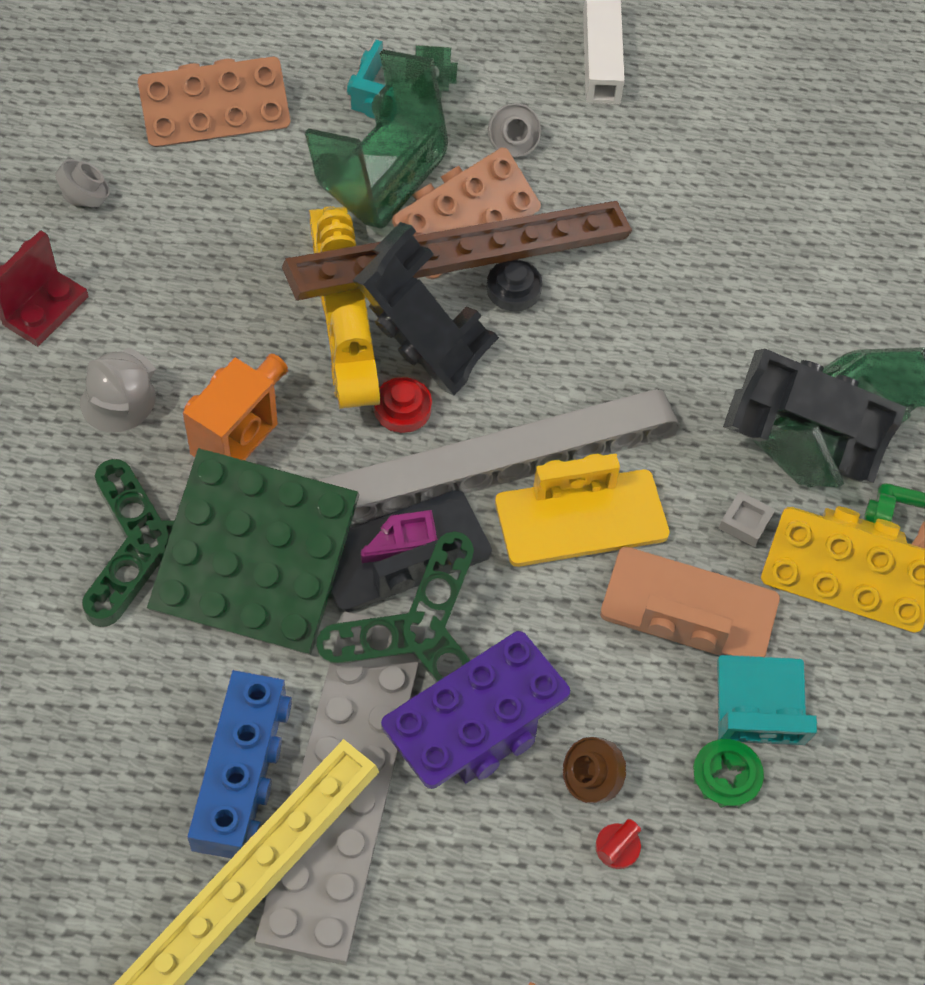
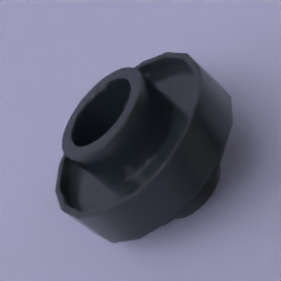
[486,259,543,311]

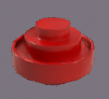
[374,377,432,433]

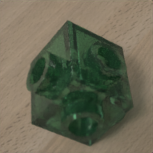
[407,45,458,98]

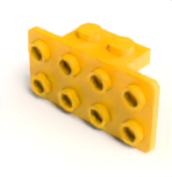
[495,454,670,567]
[761,506,925,633]

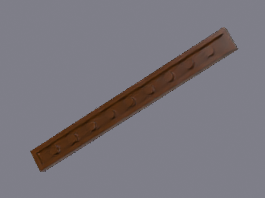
[282,200,632,301]

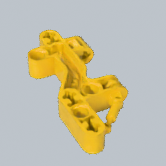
[309,206,380,409]

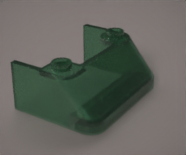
[305,49,448,229]
[752,347,925,488]

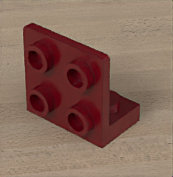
[0,230,89,347]

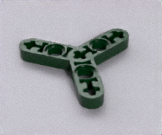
[82,459,175,627]
[316,531,474,682]

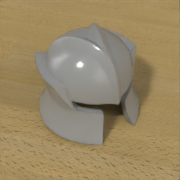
[80,348,156,432]

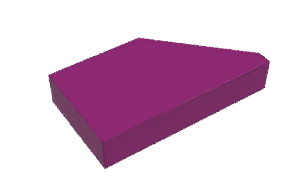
[361,510,437,563]

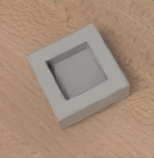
[719,491,776,547]

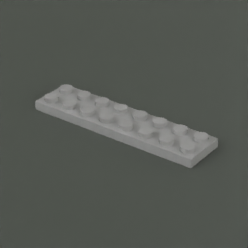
[255,611,427,966]

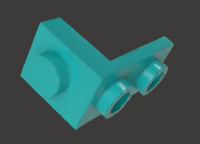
[347,39,396,121]

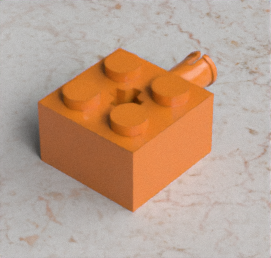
[183,353,288,460]

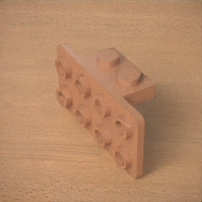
[138,57,290,147]
[392,147,541,279]
[600,547,780,657]

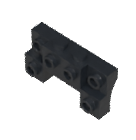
[352,222,499,396]
[723,348,906,483]

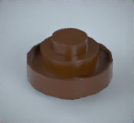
[563,737,626,803]

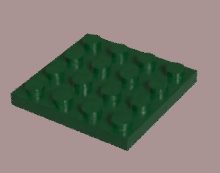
[147,448,360,655]

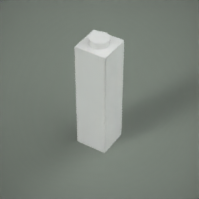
[583,0,624,104]

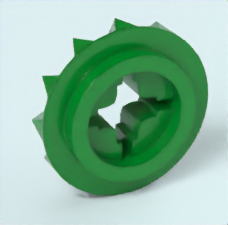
[692,739,764,808]

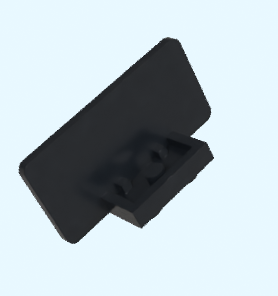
[330,490,492,613]

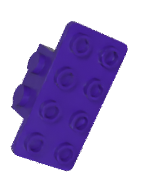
[381,631,571,789]

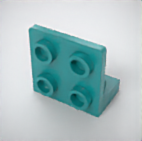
[717,655,817,745]

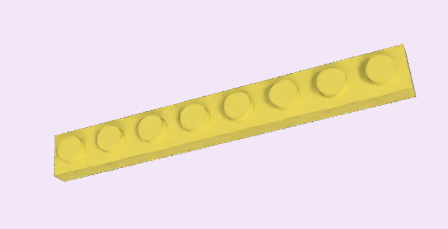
[113,739,379,985]

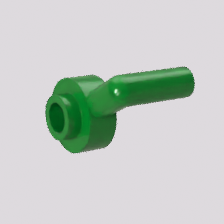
[864,483,925,523]

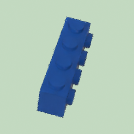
[187,670,292,859]

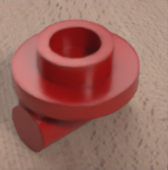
[595,819,641,869]

